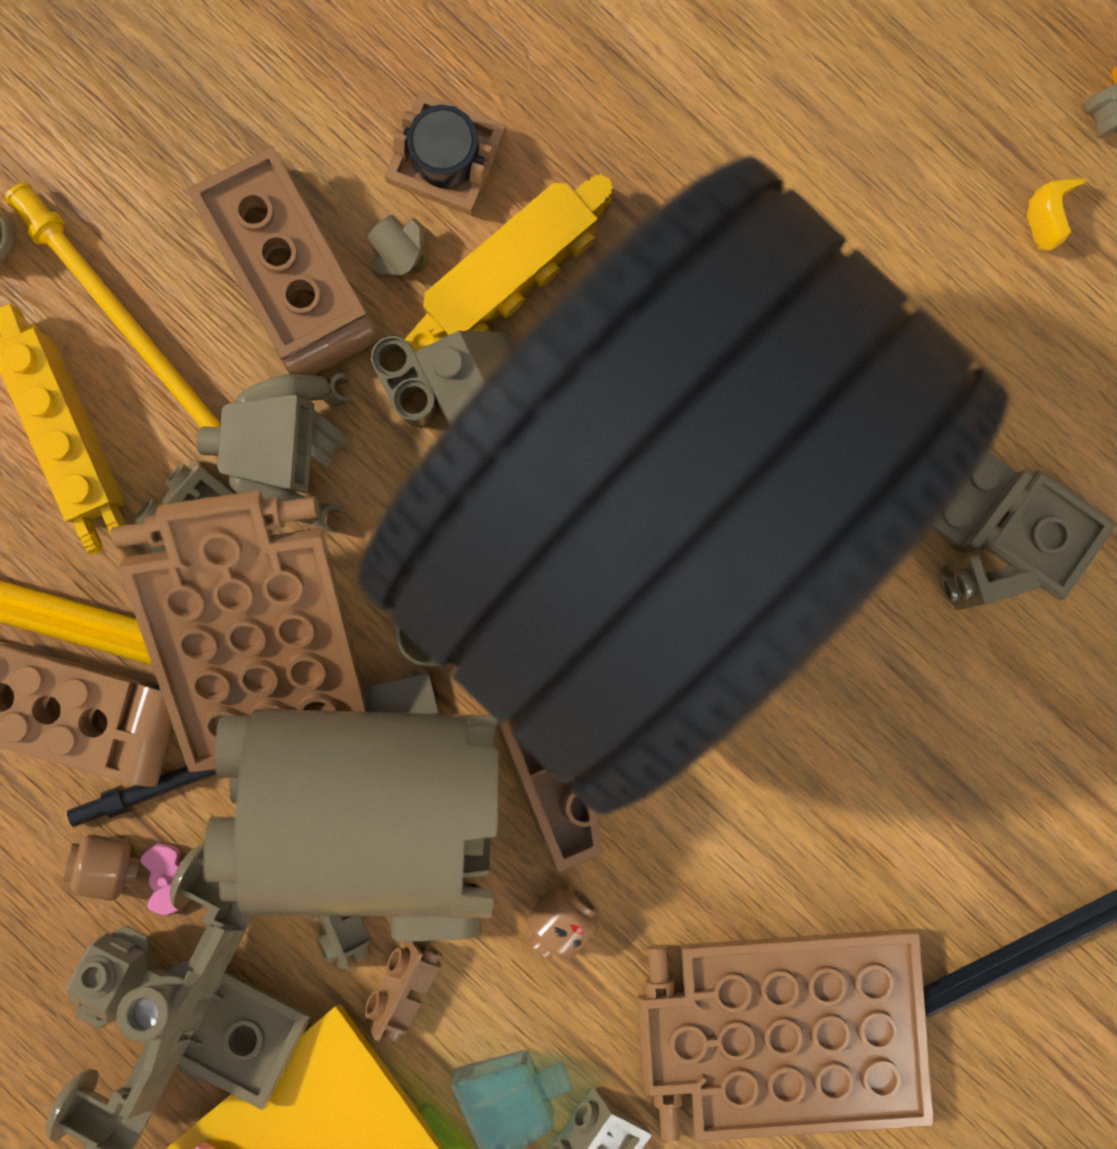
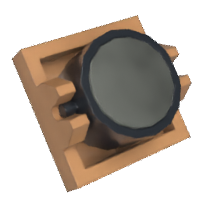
[384,91,506,216]

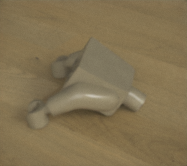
[196,373,351,533]

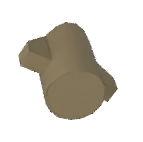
[367,215,428,275]

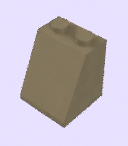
[414,330,515,423]

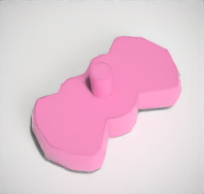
[140,843,181,916]

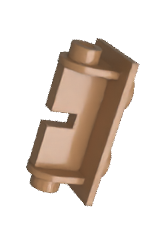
[364,941,441,1041]

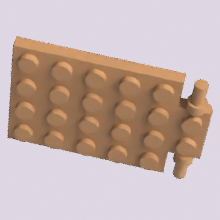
[111,490,370,773]
[637,929,934,1142]

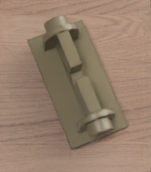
[307,916,372,970]

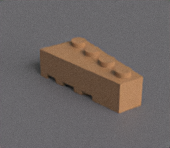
[496,717,603,872]

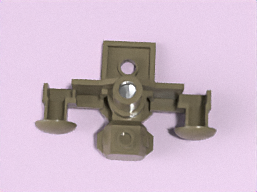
[46,843,312,1149]

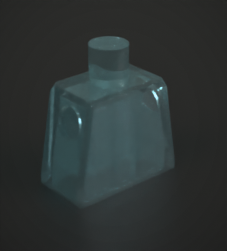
[451,1050,572,1149]

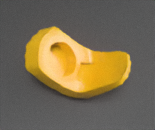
[1027,177,1086,251]

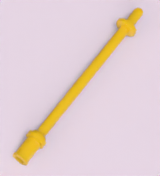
[4,182,221,427]

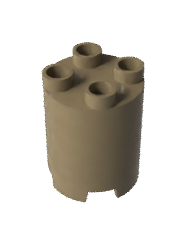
[204,709,499,918]

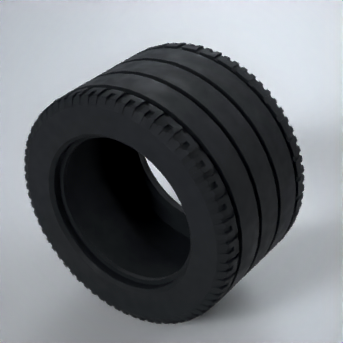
[358,155,1010,814]

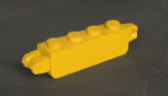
[405,173,614,354]
[0,303,125,556]

